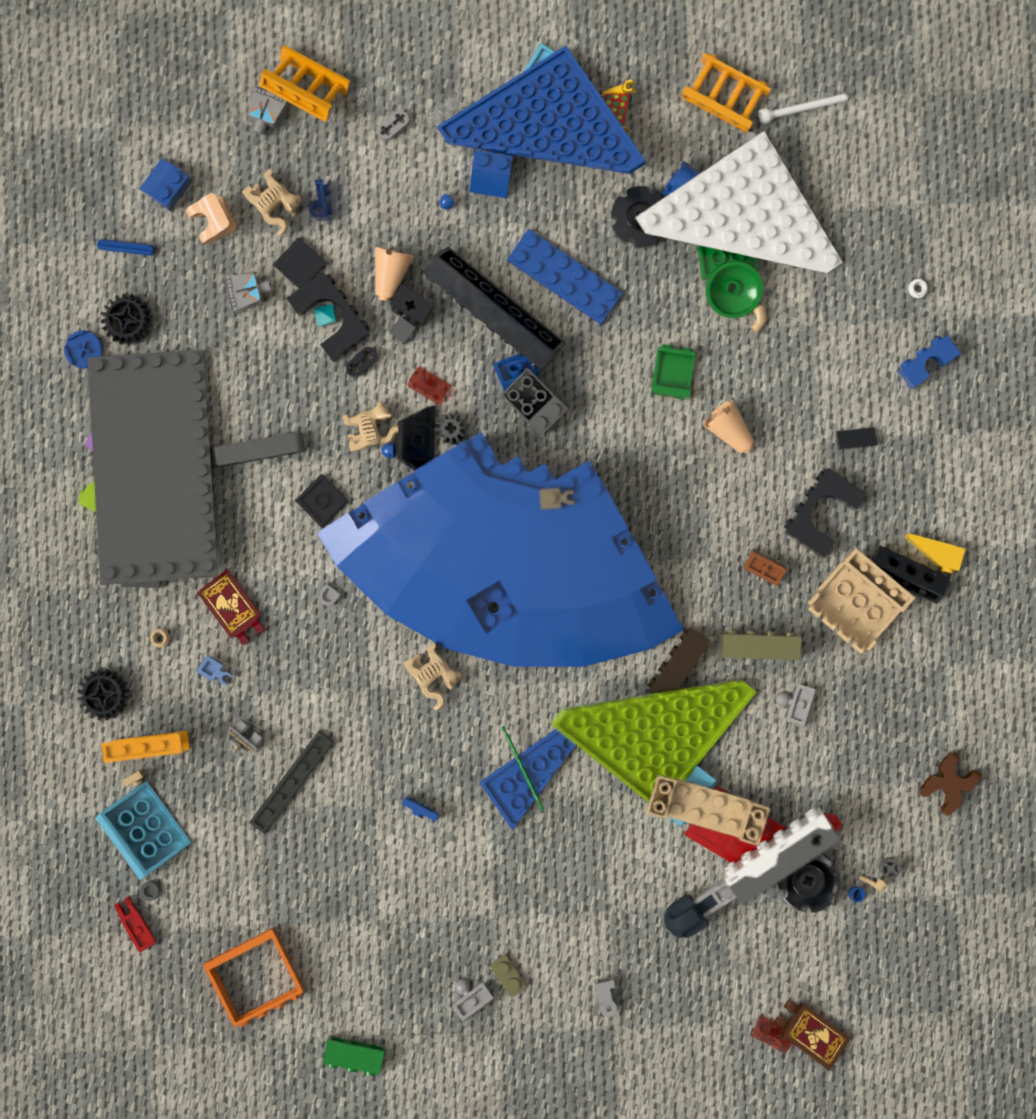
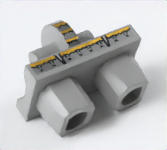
[228,720,264,754]

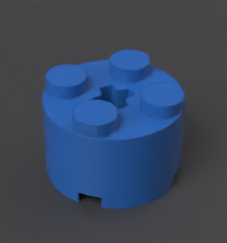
[662,161,701,196]

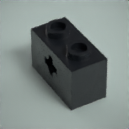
[389,284,435,326]

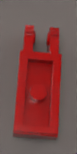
[114,896,157,953]

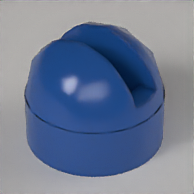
[440,193,456,210]
[381,443,396,458]
[848,886,865,903]

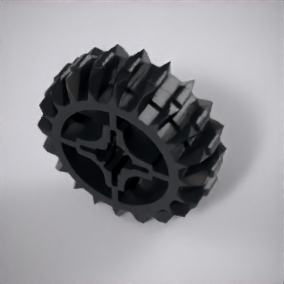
[101,293,153,345]
[77,669,130,721]

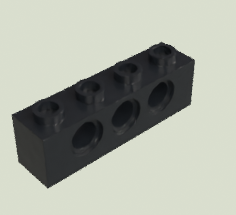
[871,545,950,604]

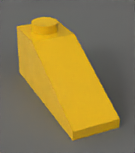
[905,533,965,574]

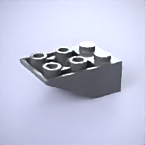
[501,368,570,435]

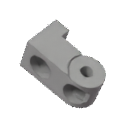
[594,976,617,1017]

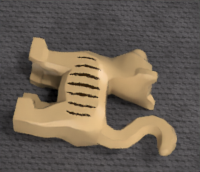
[242,169,302,236]
[342,401,398,452]
[403,643,462,711]

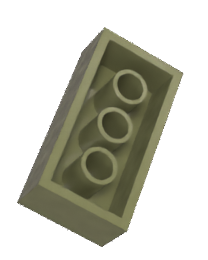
[719,630,801,660]

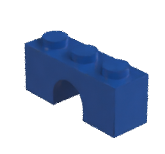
[898,335,961,389]

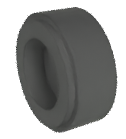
[140,881,161,901]

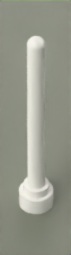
[758,94,849,125]

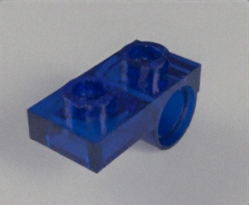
[309,179,333,221]

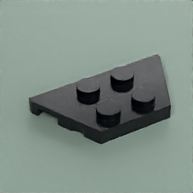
[397,405,435,471]

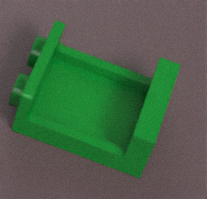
[650,344,696,400]

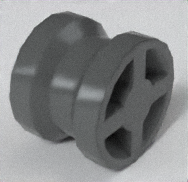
[879,858,901,879]

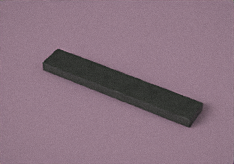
[249,730,334,834]

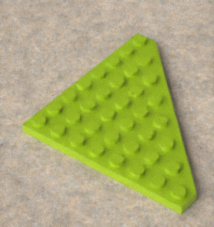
[550,679,757,803]

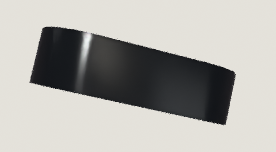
[346,347,378,378]

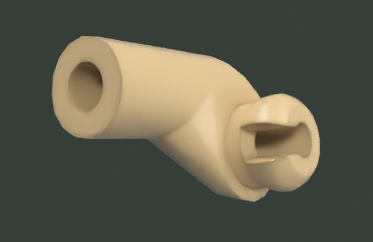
[750,304,767,334]

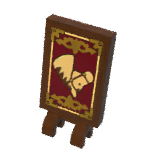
[773,1000,850,1071]

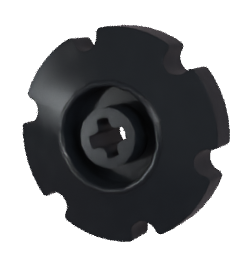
[610,186,664,249]
[778,853,841,913]

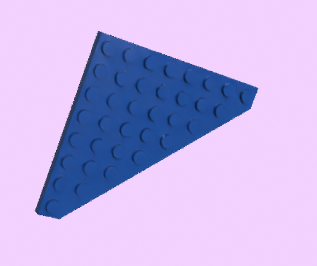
[437,45,646,174]

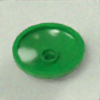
[705,261,763,318]

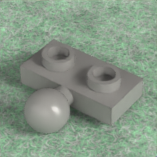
[776,684,817,727]
[452,979,495,1022]

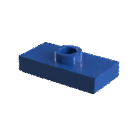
[401,796,439,822]

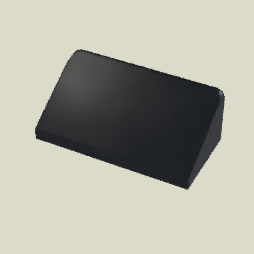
[836,427,878,450]

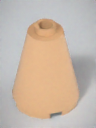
[375,247,413,301]
[703,400,754,453]

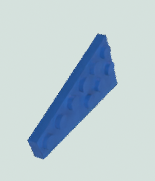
[479,729,576,830]

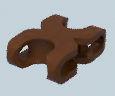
[918,750,982,816]

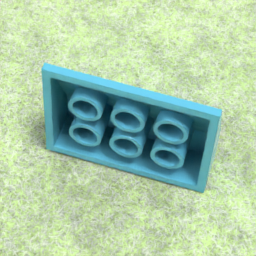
[95,781,192,880]

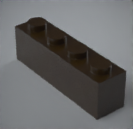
[647,628,711,694]

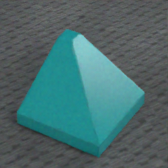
[314,304,337,327]

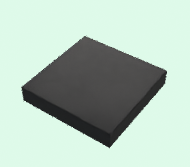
[273,237,327,289]
[294,474,348,528]

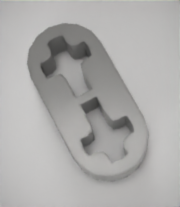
[377,110,409,141]

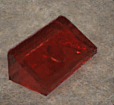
[407,366,451,405]
[750,1015,791,1053]

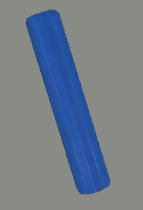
[97,239,154,256]

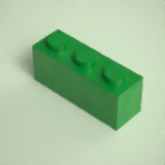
[323,1036,386,1076]

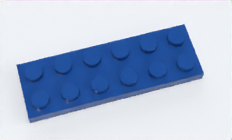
[507,228,622,325]

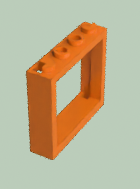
[203,927,305,1027]

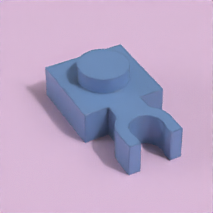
[196,655,233,686]

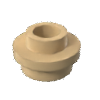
[150,628,170,648]

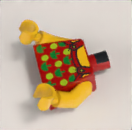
[600,80,636,132]

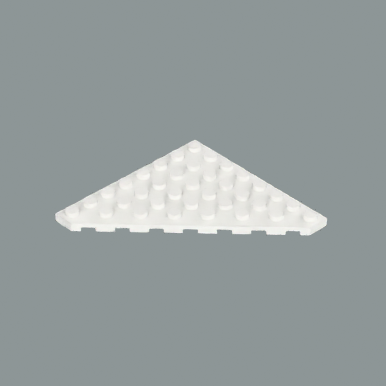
[635,131,843,273]

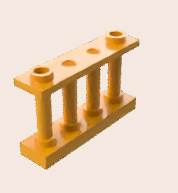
[259,45,350,122]
[681,53,771,133]
[101,731,190,763]

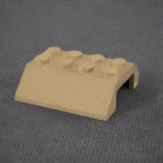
[808,548,915,654]

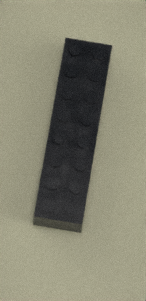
[423,246,566,370]

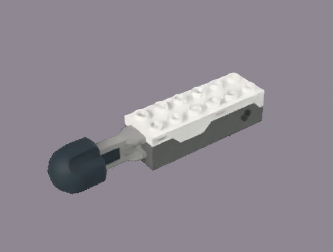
[664,807,843,938]

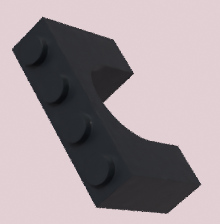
[286,271,370,362]
[784,468,867,558]

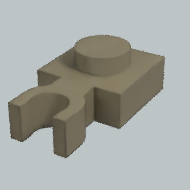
[540,488,574,510]

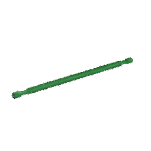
[501,726,544,811]

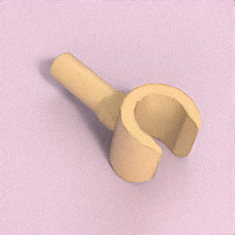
[859,875,887,891]

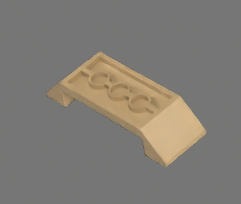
[646,775,770,846]

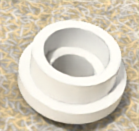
[908,279,928,298]

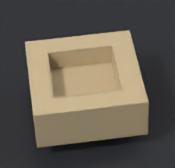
[122,769,146,787]

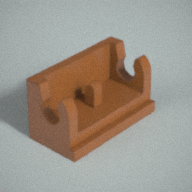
[743,549,787,586]

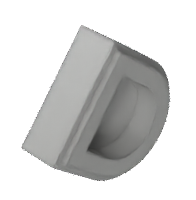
[319,583,342,606]

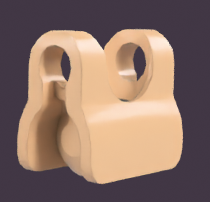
[186,193,237,244]

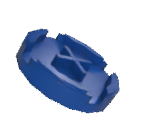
[64,330,103,369]

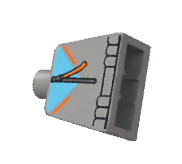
[248,85,290,135]
[224,274,272,314]

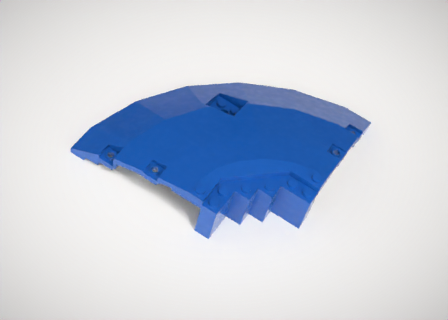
[317,432,684,667]

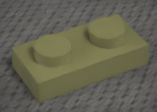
[490,954,527,997]

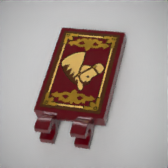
[197,569,266,645]

